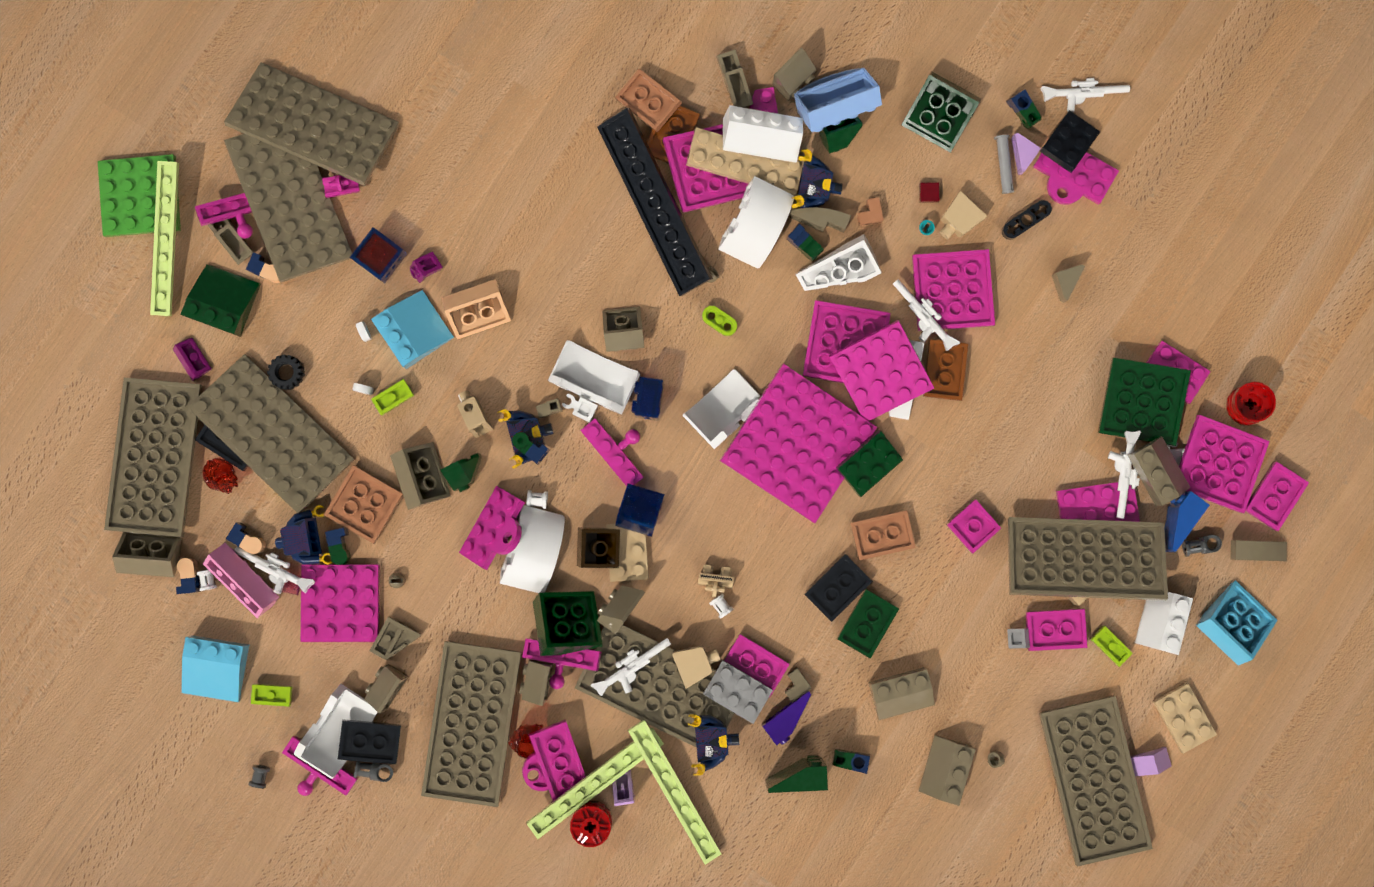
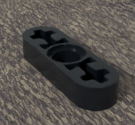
[1002,200,1052,240]

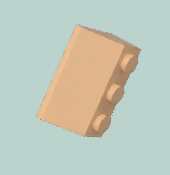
[442,279,511,340]

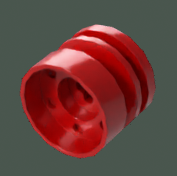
[1226,382,1276,426]
[570,801,612,847]

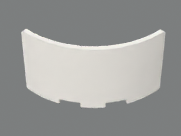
[718,176,794,268]
[548,340,640,415]
[683,369,761,449]
[500,505,565,593]
[294,684,378,779]

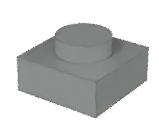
[1007,628,1030,649]

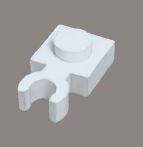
[562,394,598,423]

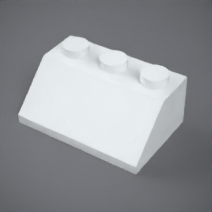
[1135,592,1193,655]

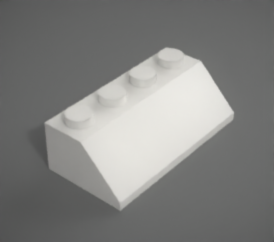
[723,105,803,163]

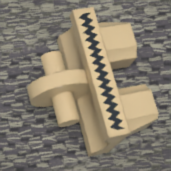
[698,565,734,597]

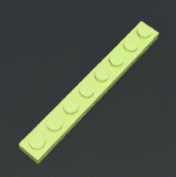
[150,161,179,316]
[628,720,721,865]
[526,727,664,839]

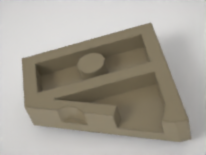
[370,617,421,660]

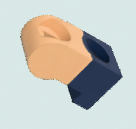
[245,252,280,283]
[226,522,266,554]
[176,558,201,594]

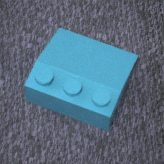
[371,290,454,369]
[1196,580,1278,665]
[181,636,249,702]

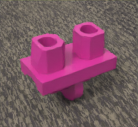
[322,175,360,198]

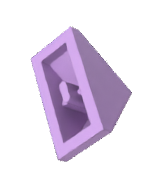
[1011,133,1041,175]
[1130,747,1171,776]
[612,769,635,806]

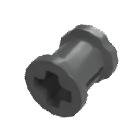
[248,765,270,789]

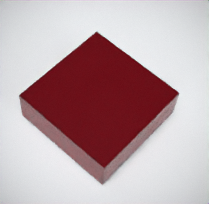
[919,182,940,203]

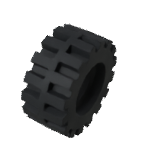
[267,355,305,390]

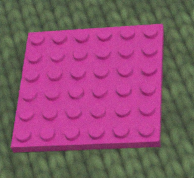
[719,364,877,523]

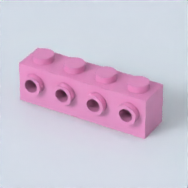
[203,543,279,618]

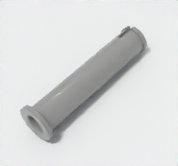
[994,135,1015,194]

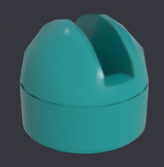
[919,220,935,235]

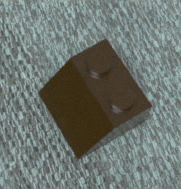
[577,527,620,568]

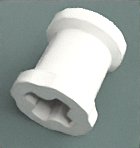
[526,490,548,509]
[196,570,217,591]
[709,593,734,619]

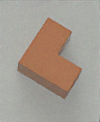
[857,197,884,227]

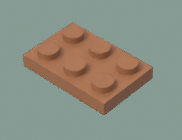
[615,69,682,132]
[850,510,916,561]

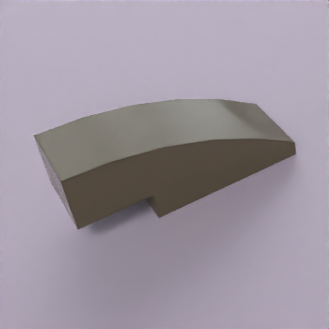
[716,50,753,108]
[789,207,851,233]
[208,219,253,265]
[1230,540,1287,561]

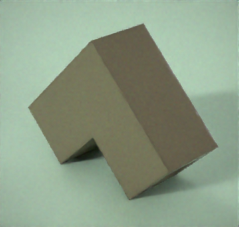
[536,398,563,418]
[785,668,811,702]

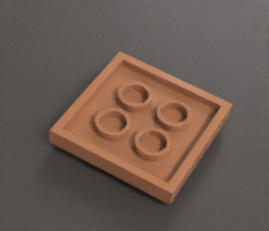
[324,465,403,544]

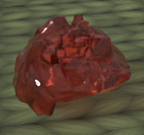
[202,458,238,494]
[508,723,543,759]

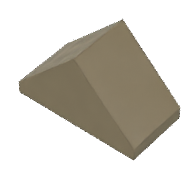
[1052,265,1085,303]

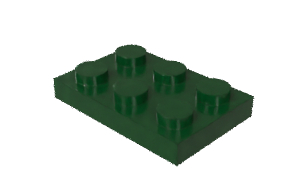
[836,430,903,497]
[836,589,899,659]

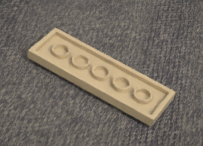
[686,127,804,196]

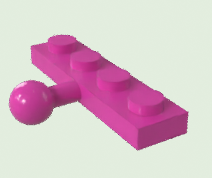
[195,193,253,239]
[580,418,644,489]
[522,638,601,689]
[282,735,358,796]

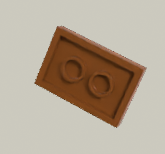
[647,106,700,164]
[923,339,968,401]

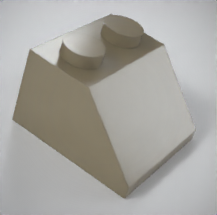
[772,48,816,101]
[602,306,644,352]
[597,585,645,634]
[519,659,553,706]
[365,664,408,714]

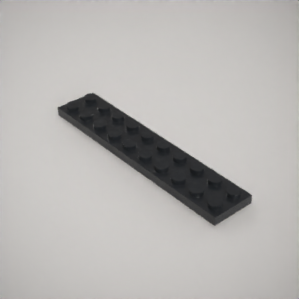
[597,108,713,296]

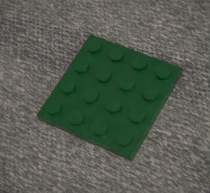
[1098,357,1191,446]

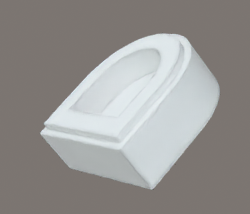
[355,322,372,342]
[352,383,374,395]

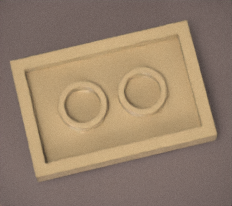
[606,522,649,582]
[1153,683,1217,754]

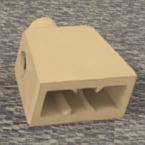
[940,191,987,240]
[457,391,493,438]
[672,645,721,688]

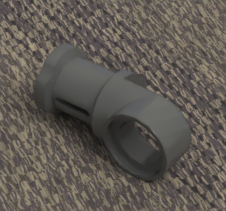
[1182,535,1222,557]
[354,761,393,782]

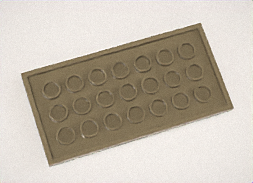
[224,62,399,186]
[224,134,353,283]
[188,354,354,514]
[104,377,202,537]
[1008,517,1168,601]
[575,625,734,748]
[421,641,521,807]
[1039,695,1153,867]

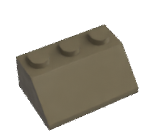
[1128,436,1190,506]
[390,442,451,510]
[112,532,182,577]
[868,667,935,720]
[919,735,976,806]

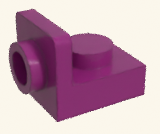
[410,251,443,283]

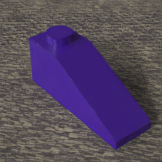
[762,691,811,745]

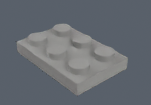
[703,660,773,724]

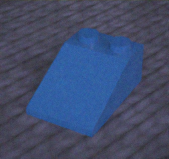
[1164,491,1210,552]

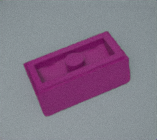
[173,337,212,381]

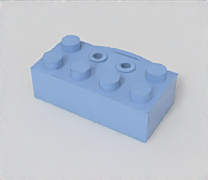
[794,68,882,132]

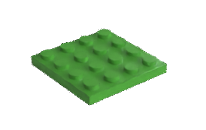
[98,154,181,237]

